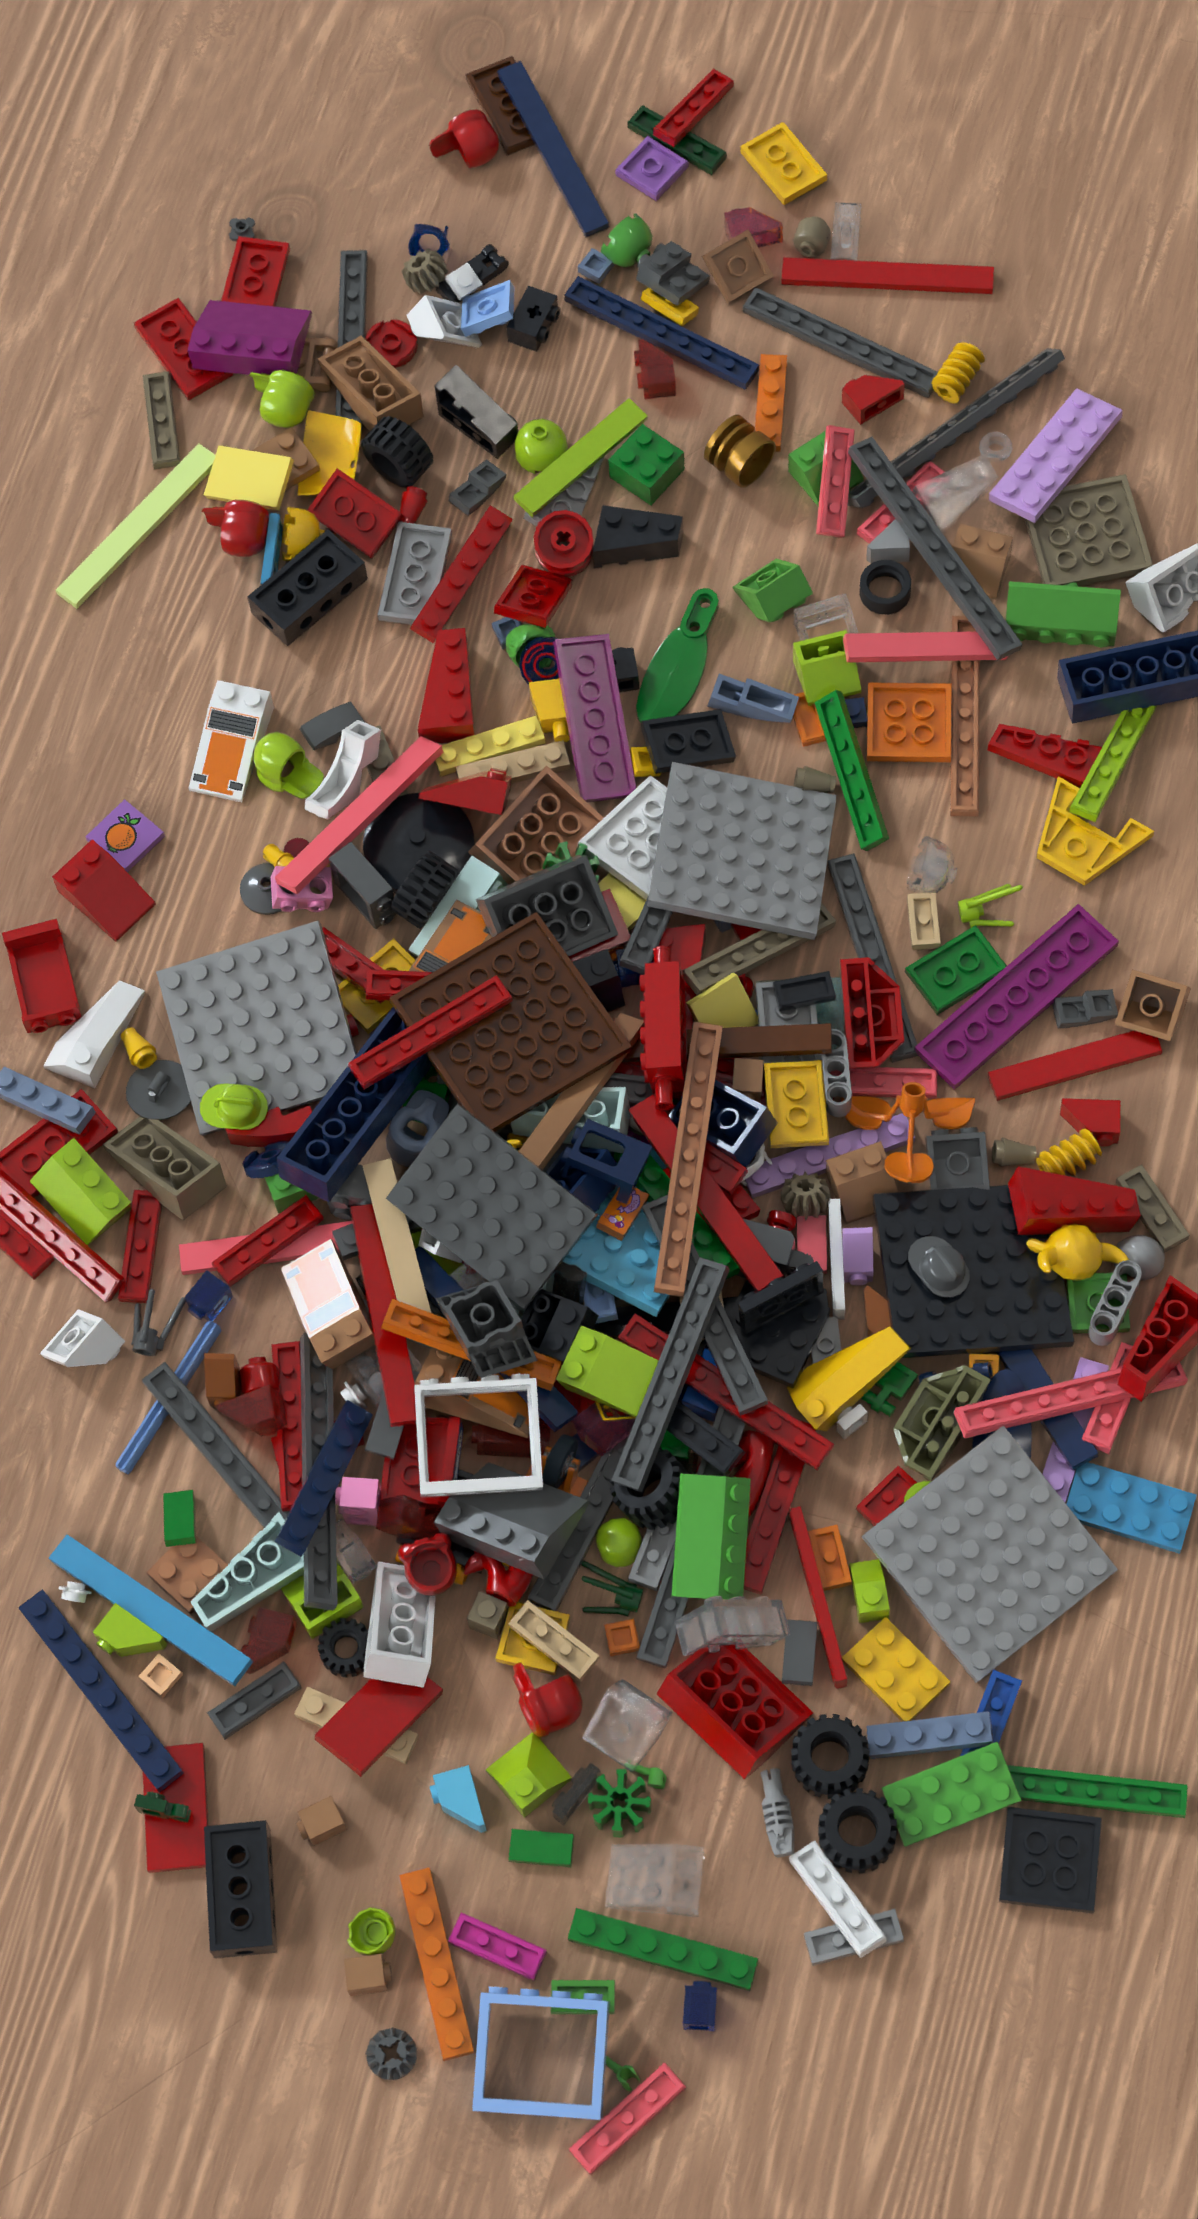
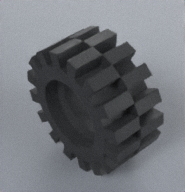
[318,1618,368,1678]

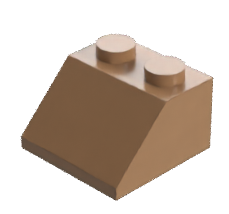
[952,524,1013,599]
[1115,969,1191,1042]
[826,1141,898,1224]

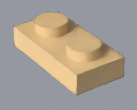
[907,892,941,950]

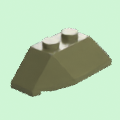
[893,1365,991,1480]

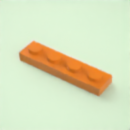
[755,354,787,452]

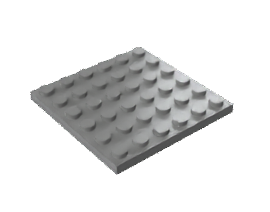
[647,762,837,940]
[156,921,357,1136]
[861,1426,1118,1683]

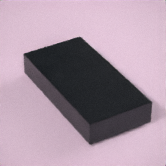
[773,971,836,1012]

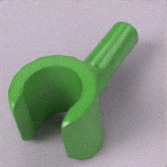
[625,1760,666,1789]
[606,2055,640,2091]

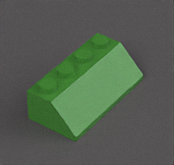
[1006,581,1121,648]
[672,1474,751,1601]

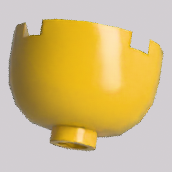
[282,507,325,562]

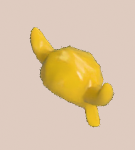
[1026,1224,1129,1281]

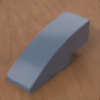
[707,674,799,723]

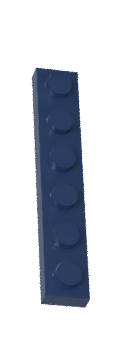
[274,1400,373,1557]

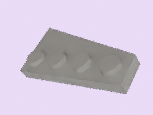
[524,456,605,546]

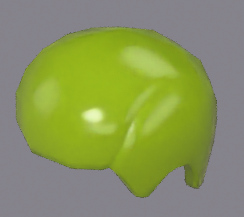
[596,1518,642,1567]
[347,1907,395,1956]

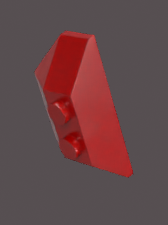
[840,957,904,1070]

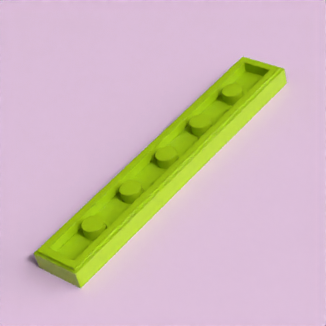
[514,398,648,517]
[1069,706,1157,822]

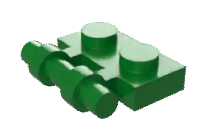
[860,1362,918,1417]

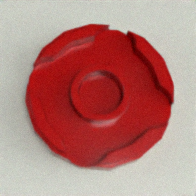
[365,319,418,368]

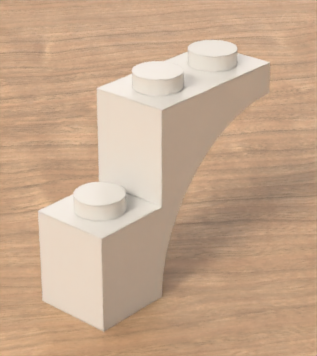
[304,720,381,819]

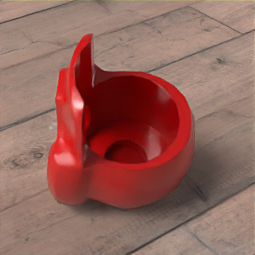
[429,109,499,169]
[201,499,270,557]
[398,1532,457,1596]
[513,1662,583,1737]

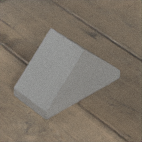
[867,519,910,563]

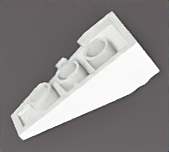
[1125,543,1198,632]
[43,980,145,1088]

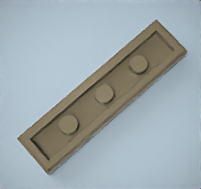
[143,371,180,469]

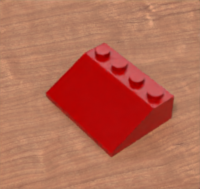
[657,1629,814,1780]

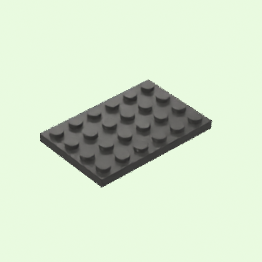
[386,1104,598,1309]

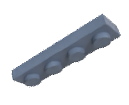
[0,1067,96,1135]
[867,1712,993,1759]

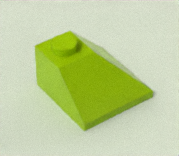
[485,1732,572,1818]

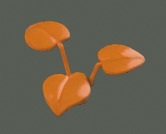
[841,1082,975,1183]

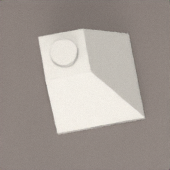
[406,295,482,348]
[40,1310,125,1367]

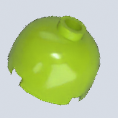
[514,419,568,473]

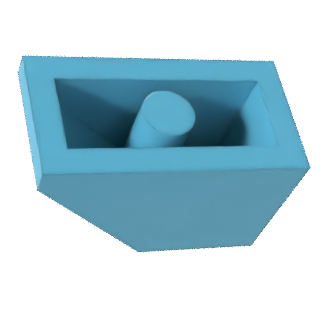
[430,1765,487,1833]

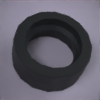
[859,560,912,615]

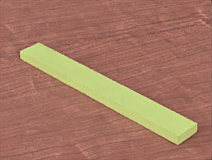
[56,444,215,609]

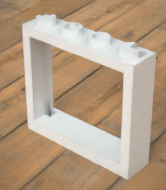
[414,1373,543,1497]

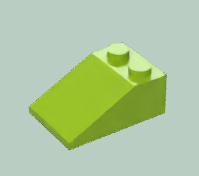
[556,1325,659,1417]

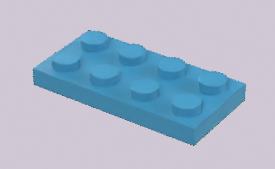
[1066,1462,1197,1554]

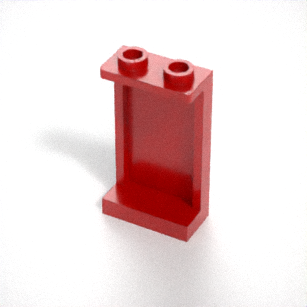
[2,918,82,1033]

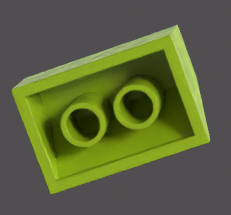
[30,1138,131,1245]

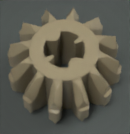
[401,249,448,294]
[781,1171,831,1220]

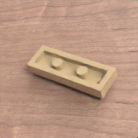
[508,1600,600,1682]

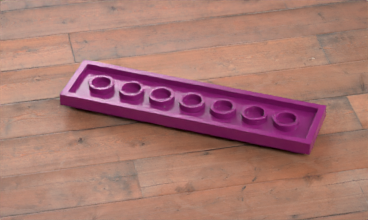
[914,904,1119,1090]

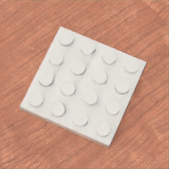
[577,775,667,900]

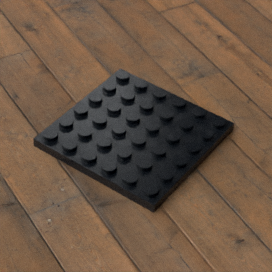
[872,1185,1074,1358]

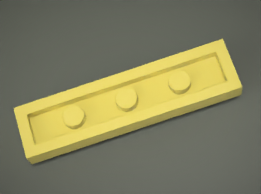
[435,716,546,777]

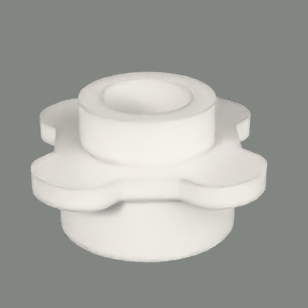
[340,1381,367,1409]
[58,1581,92,1603]

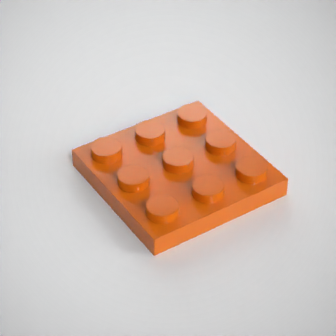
[867,682,951,762]

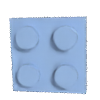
[461,280,515,337]

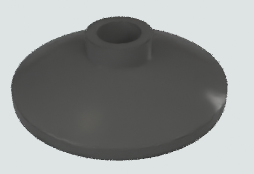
[240,863,294,915]

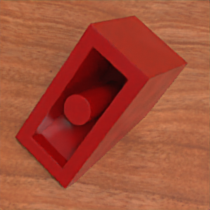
[842,375,905,425]
[1060,1098,1121,1146]

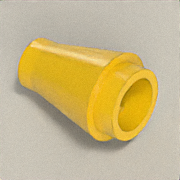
[120,1027,157,1069]

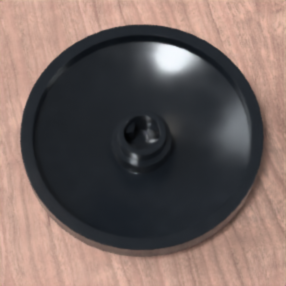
[363,793,475,894]

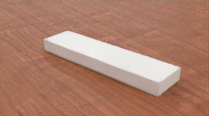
[828,1199,845,1320]
[789,1841,887,1958]

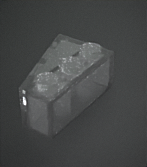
[912,454,998,534]

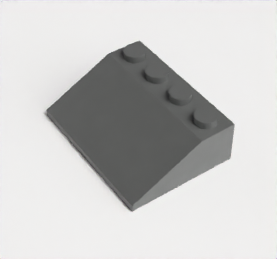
[476,855,618,956]
[434,1462,590,1579]

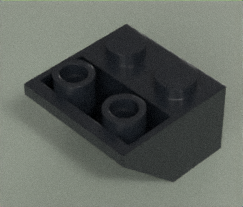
[521,1289,599,1365]

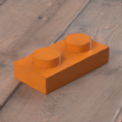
[808,1524,852,1591]

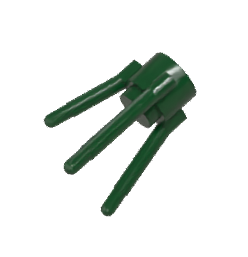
[581,1561,644,1617]

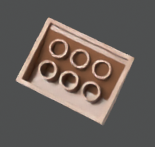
[468,765,604,884]

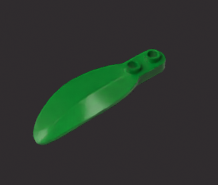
[636,588,719,723]

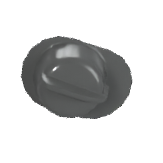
[908,1236,970,1297]

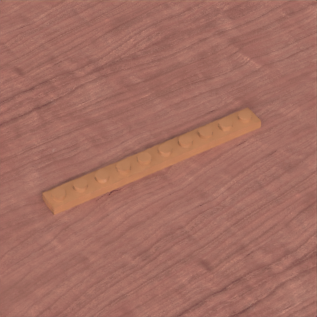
[654,1022,723,1297]

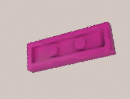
[448,1912,547,1981]

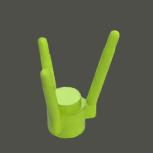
[958,884,1023,928]

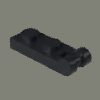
[436,244,509,303]

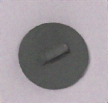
[126,1060,191,1120]

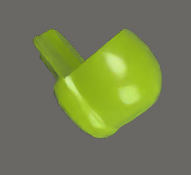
[249,370,315,428]
[253,732,324,799]

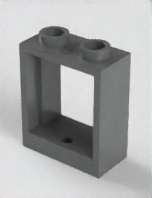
[329,842,396,930]

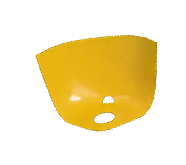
[298,410,361,496]

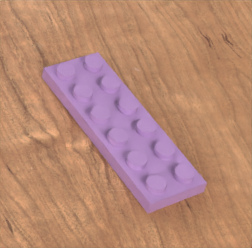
[989,388,1122,523]

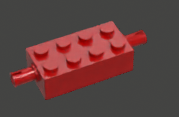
[640,946,687,1111]

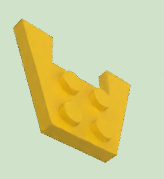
[1036,776,1154,886]

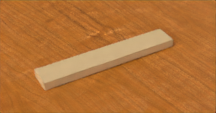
[362,1158,431,1313]

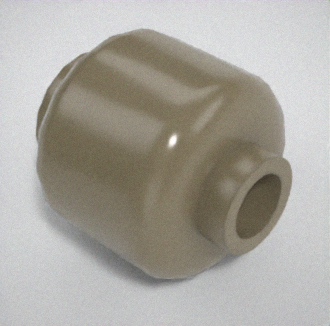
[793,216,831,257]

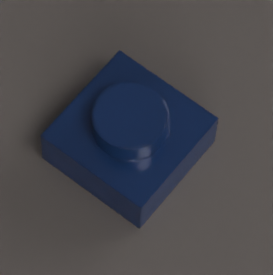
[845,697,867,728]

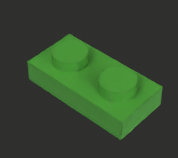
[551,1980,615,2014]

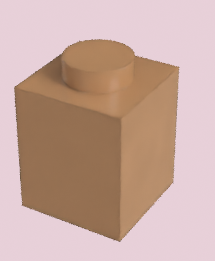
[732,1058,764,1103]
[296,1795,347,1846]
[344,1954,392,1996]

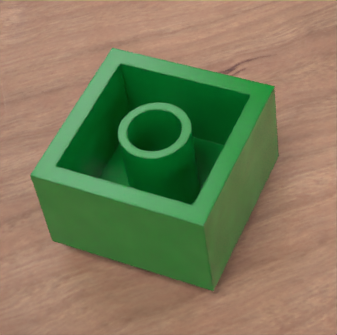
[608,424,685,506]

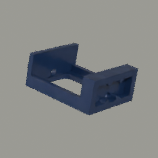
[560,1118,653,1204]

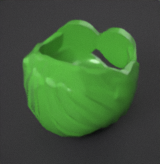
[506,624,556,670]

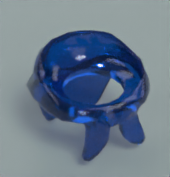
[408,224,450,256]

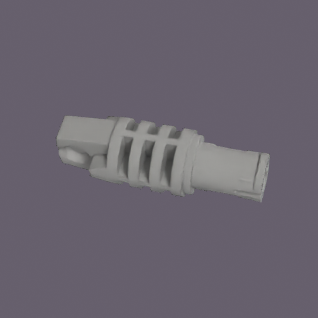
[761,1768,794,1857]

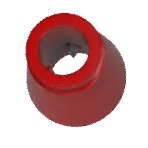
[399,486,428,524]

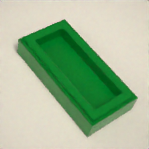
[163,1490,196,1547]
[508,1829,574,1867]

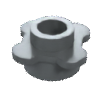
[229,218,255,242]

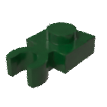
[134,1792,191,1823]

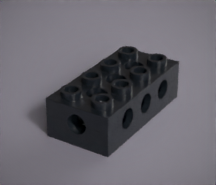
[247,529,368,646]
[204,1820,277,1959]

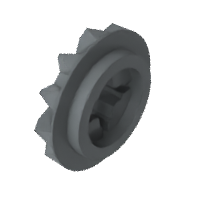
[366,2027,417,2080]

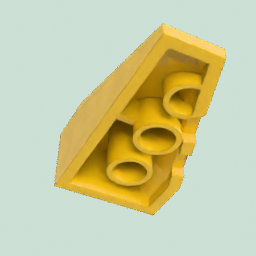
[787,1327,911,1431]

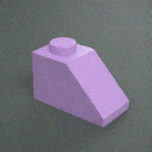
[842,1227,873,1286]

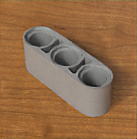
[821,1029,852,1117]
[1088,1260,1142,1346]

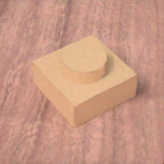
[139,1654,183,1698]

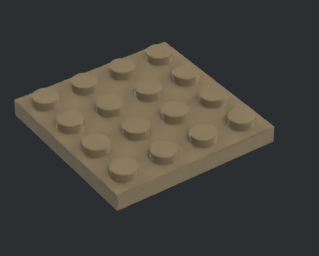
[1025,474,1153,586]

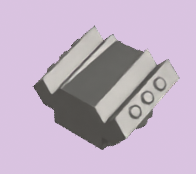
[436,1280,538,1378]

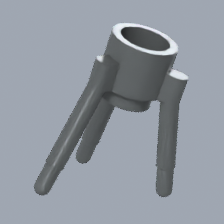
[131,1289,186,1356]

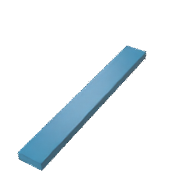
[49,1535,253,1687]

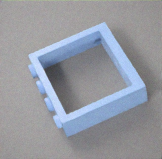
[472,1986,610,2120]

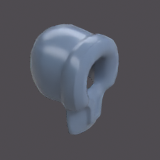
[386,1090,449,1167]

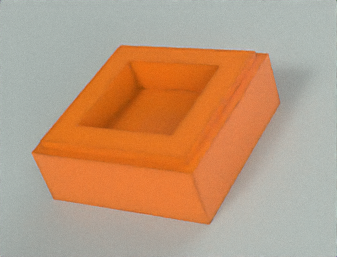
[604,1619,640,1656]

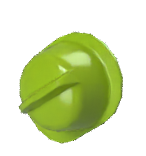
[200,1083,268,1130]

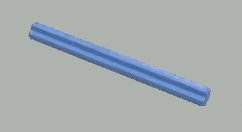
[115,1321,221,1474]

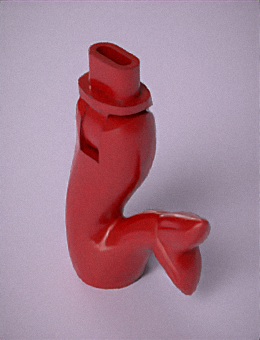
[695,1430,775,1522]
[464,1551,533,1607]

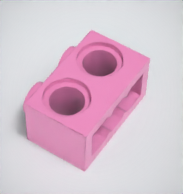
[270,866,333,912]
[335,1477,384,1526]

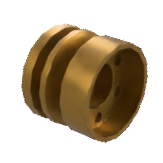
[704,414,776,488]

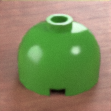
[601,213,653,267]

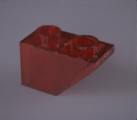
[634,339,676,399]
[376,1495,442,1540]
[241,1607,297,1674]

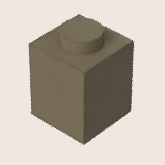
[467,1591,509,1639]

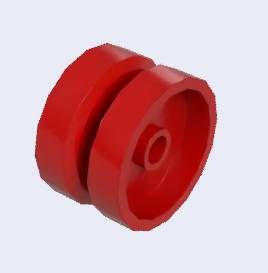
[534,510,594,577]

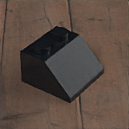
[573,949,625,1012]

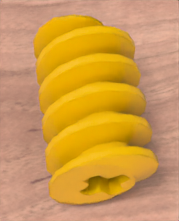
[932,342,985,404]
[1036,1128,1102,1176]

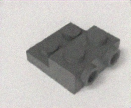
[636,241,710,306]
[925,1127,990,1190]

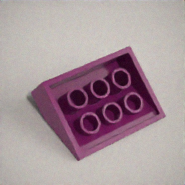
[187,300,312,375]

